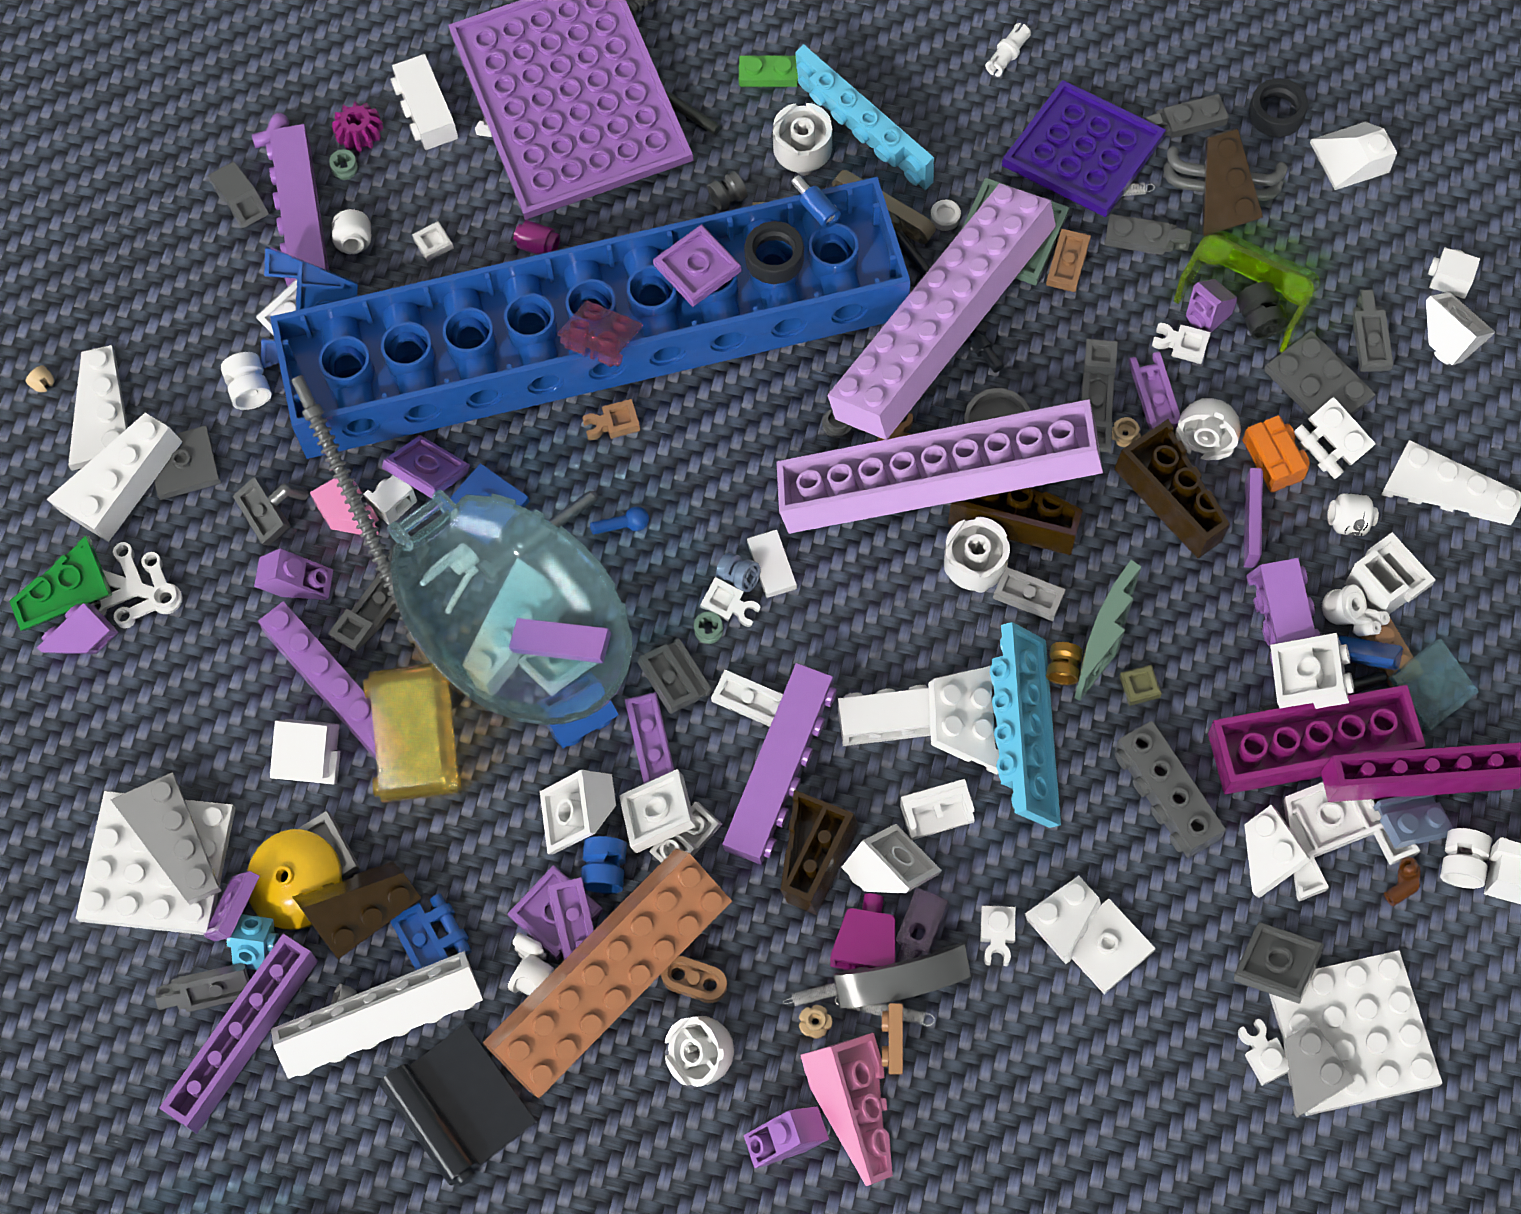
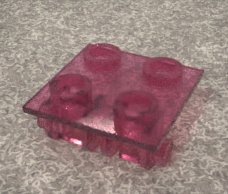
[558,301,643,367]

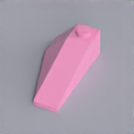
[801,1033,893,1186]

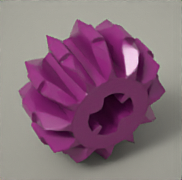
[332,101,383,153]

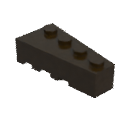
[1114,419,1230,559]
[948,487,1083,555]

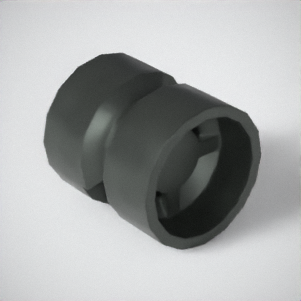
[1236,281,1289,340]

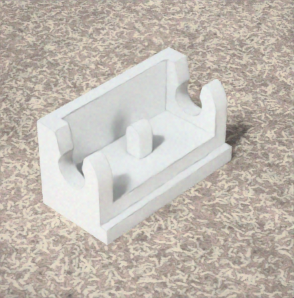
[900,779,975,840]

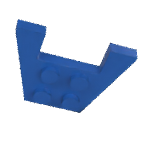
[261,247,358,368]

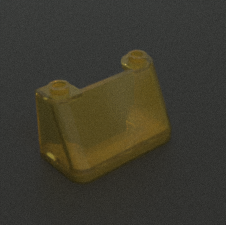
[363,661,462,803]

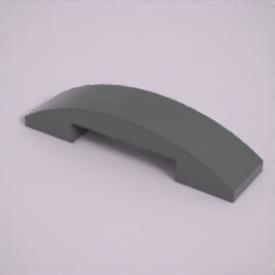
[1081,339,1118,452]
[328,536,427,651]
[833,942,971,1008]

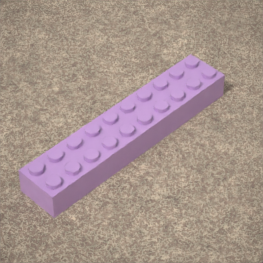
[828,183,1056,440]
[777,399,1103,534]

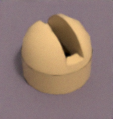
[26,365,54,392]

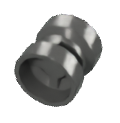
[707,171,748,211]

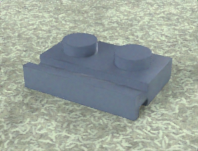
[1373,795,1454,849]

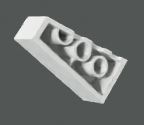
[47,413,182,542]

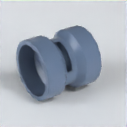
[716,552,760,592]

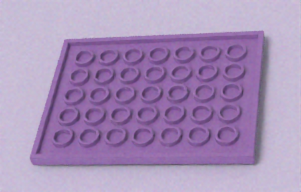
[448,0,693,220]

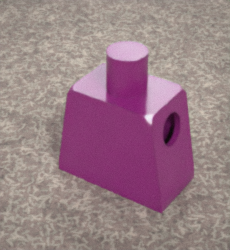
[830,893,895,970]

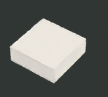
[412,221,454,262]

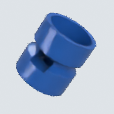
[581,836,627,894]

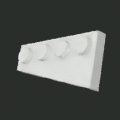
[68,345,128,471]

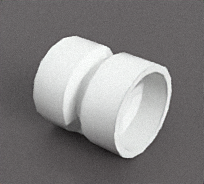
[221,352,271,410]
[1440,828,1492,889]

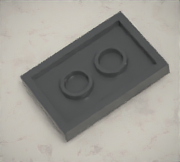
[1264,331,1376,417]

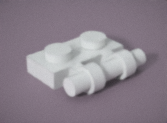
[1294,397,1375,479]

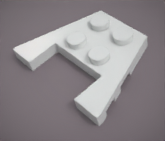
[928,666,999,775]
[1283,782,1420,901]

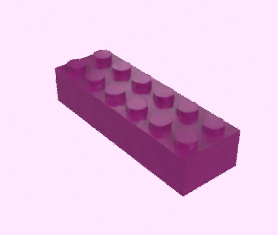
[1208,685,1426,795]

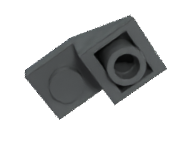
[207,161,269,228]

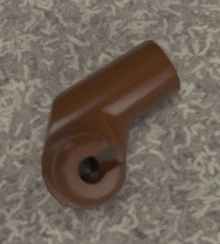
[1384,857,1421,907]

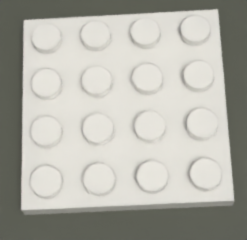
[76,791,236,935]
[1269,951,1442,1116]

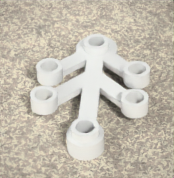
[92,542,183,629]

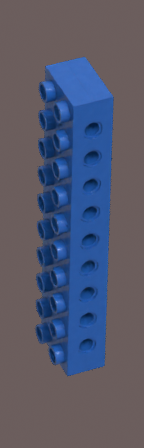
[270,177,910,459]

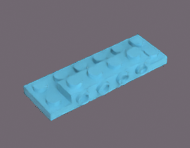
[795,44,934,190]
[990,622,1061,828]

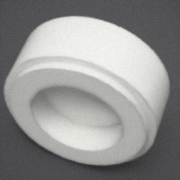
[930,199,961,231]

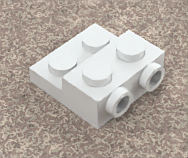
[1270,633,1354,709]

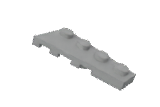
[110,772,221,905]

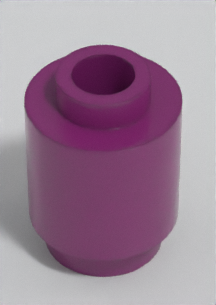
[513,220,561,255]

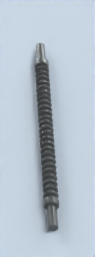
[291,375,437,671]

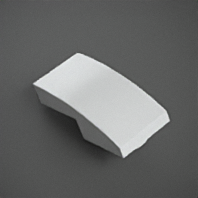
[649,802,722,863]

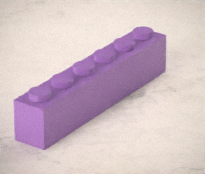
[266,124,329,287]
[258,601,409,770]
[722,663,837,865]
[159,934,318,1134]

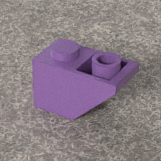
[1186,279,1237,332]
[254,548,333,600]
[37,603,119,654]
[744,1106,829,1169]

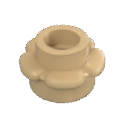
[1112,417,1141,447]
[799,1005,832,1039]

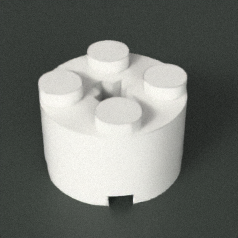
[773,103,832,176]
[944,517,1010,593]

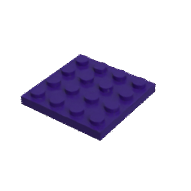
[1002,80,1166,217]

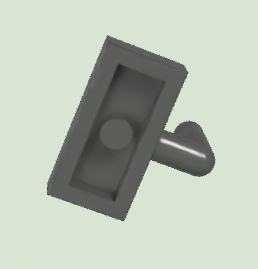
[233,476,309,546]

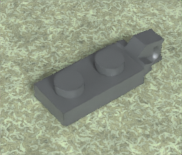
[1145,94,1229,139]
[1104,214,1192,255]
[1352,290,1393,372]
[155,963,251,1012]

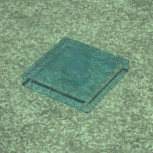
[1388,639,1479,731]

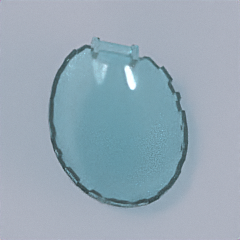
[387,489,632,725]

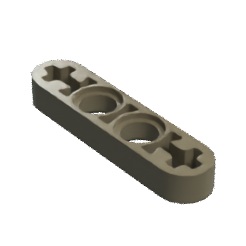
[831,170,936,244]

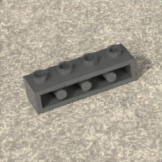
[1115,721,1226,859]

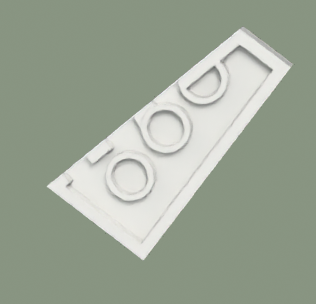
[1381,440,1521,525]

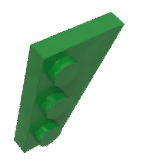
[9,536,112,631]

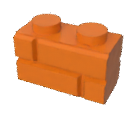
[1242,415,1310,493]

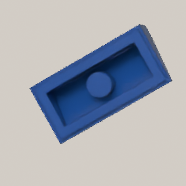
[1338,636,1403,670]

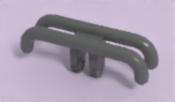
[1164,146,1287,201]

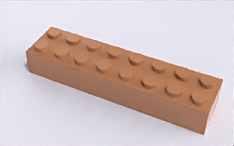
[483,849,732,1098]

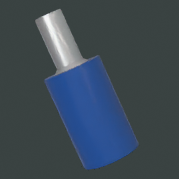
[792,175,841,228]

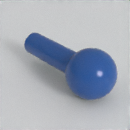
[590,506,649,535]

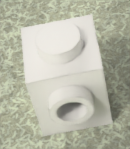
[1428,247,1480,299]

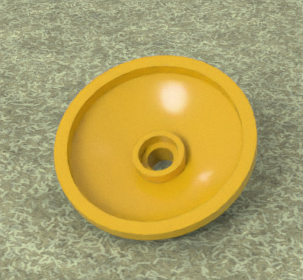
[247,829,342,930]

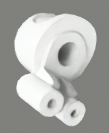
[1322,584,1390,636]
[508,932,555,995]

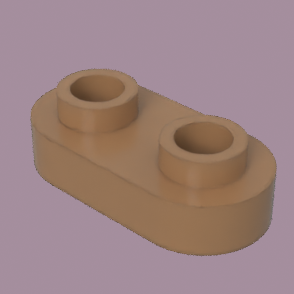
[661,956,727,1003]

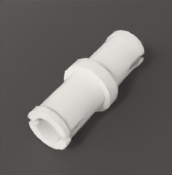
[985,23,1031,77]

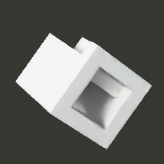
[364,475,417,526]

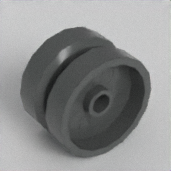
[962,388,1032,424]

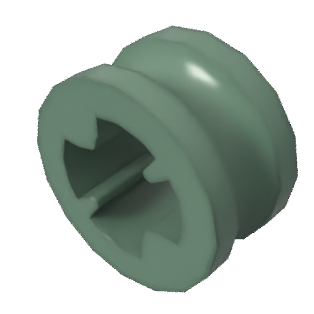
[329,149,358,180]
[694,612,723,644]

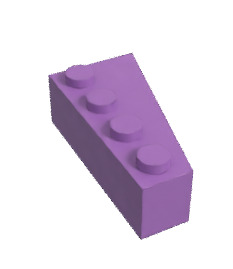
[1246,558,1321,666]

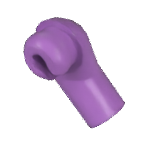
[252,113,289,148]

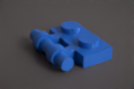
[390,894,472,970]

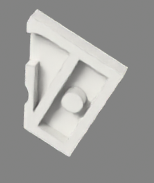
[1244,805,1311,898]

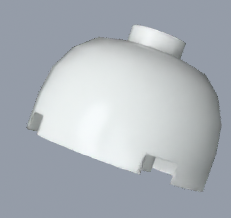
[1175,398,1241,460]
[665,1016,734,1087]

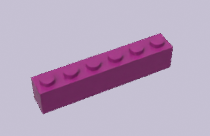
[1321,742,1521,802]

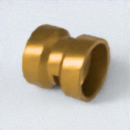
[1046,642,1083,685]

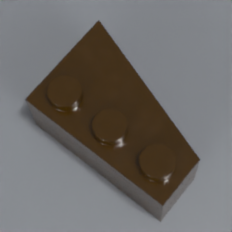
[1202,128,1263,236]
[780,790,859,915]
[292,861,421,959]

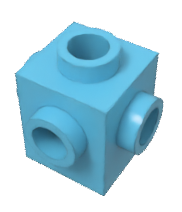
[227,914,279,970]

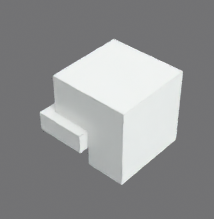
[1345,533,1435,614]
[270,719,340,784]
[1484,837,1521,904]

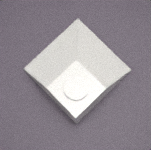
[1310,122,1397,190]
[1426,292,1495,365]
[540,770,616,855]
[841,824,942,893]

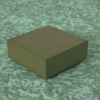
[1119,665,1162,706]

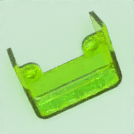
[1173,231,1320,352]

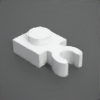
[1152,323,1211,364]
[700,577,761,627]
[980,906,1016,966]
[1238,1019,1289,1086]

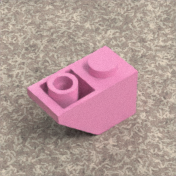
[310,479,379,535]

